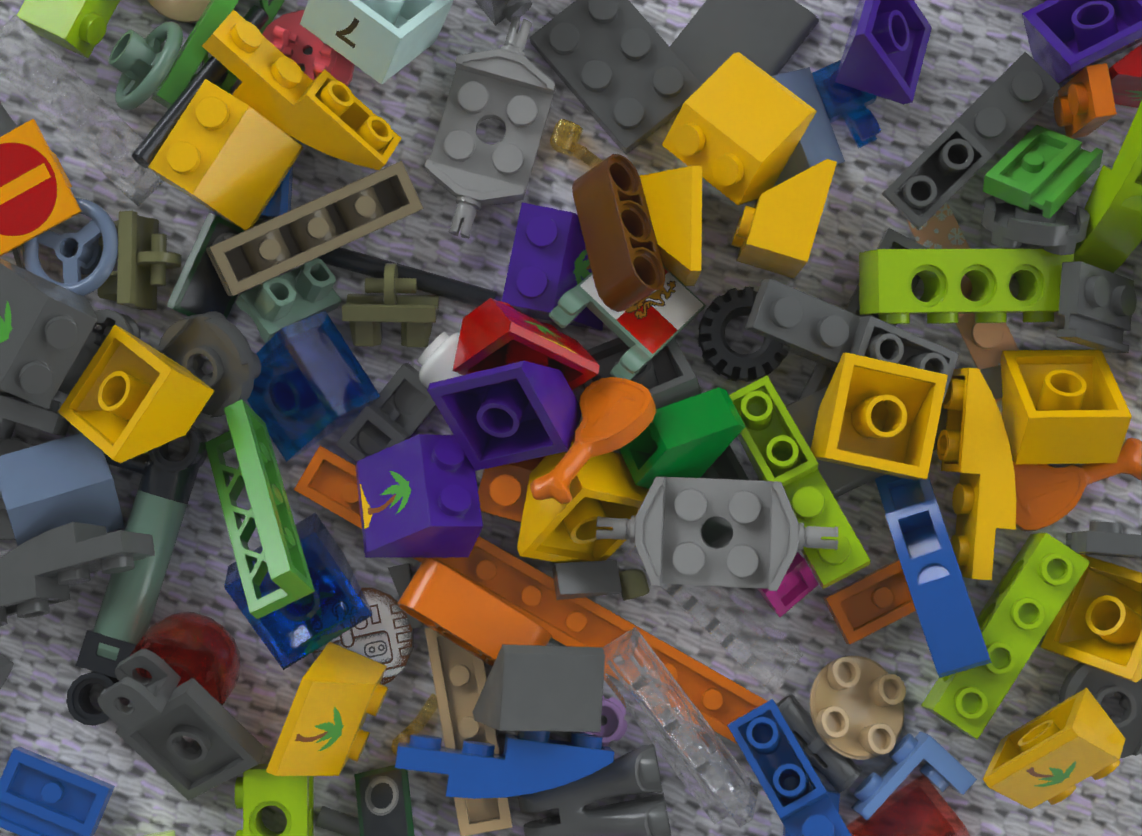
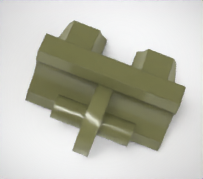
[97,210,182,310]
[342,263,439,347]

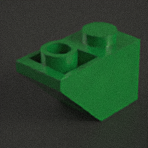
[619,387,746,489]

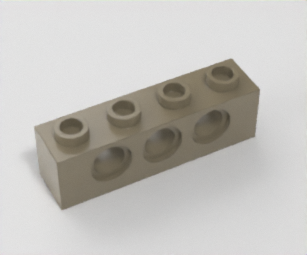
[206,161,424,296]

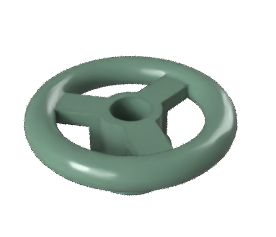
[108,21,183,110]

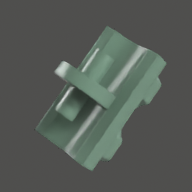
[235,258,342,343]

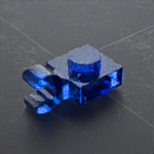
[812,60,881,149]

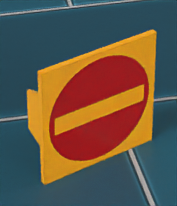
[0,119,82,256]

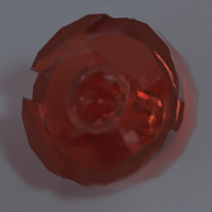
[130,612,240,706]

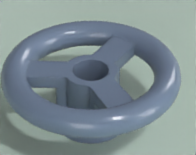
[23,198,118,296]

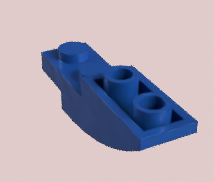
[875,475,992,678]
[727,699,852,836]
[395,731,614,799]

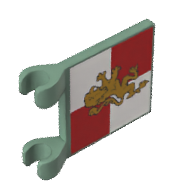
[549,265,706,380]

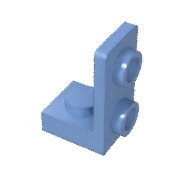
[851,731,977,820]

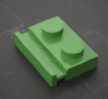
[982,125,1103,219]

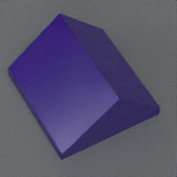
[835,0,932,105]

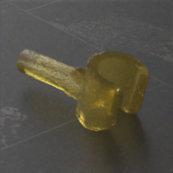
[550,119,602,168]
[391,693,438,756]

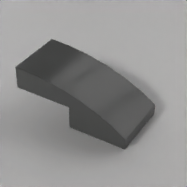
[336,363,437,462]

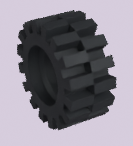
[697,286,789,382]

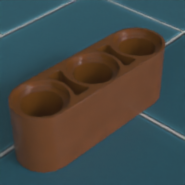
[572,154,665,312]

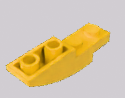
[202,10,402,170]
[937,368,1017,580]

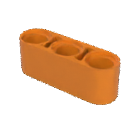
[397,558,552,667]

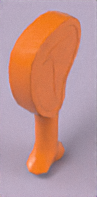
[530,377,656,504]
[1012,438,1142,531]

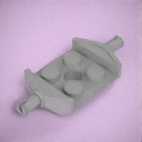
[425,17,555,239]
[596,476,838,591]

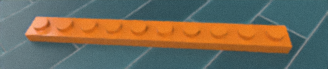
[294,445,768,744]

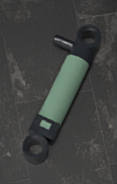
[66,426,208,726]

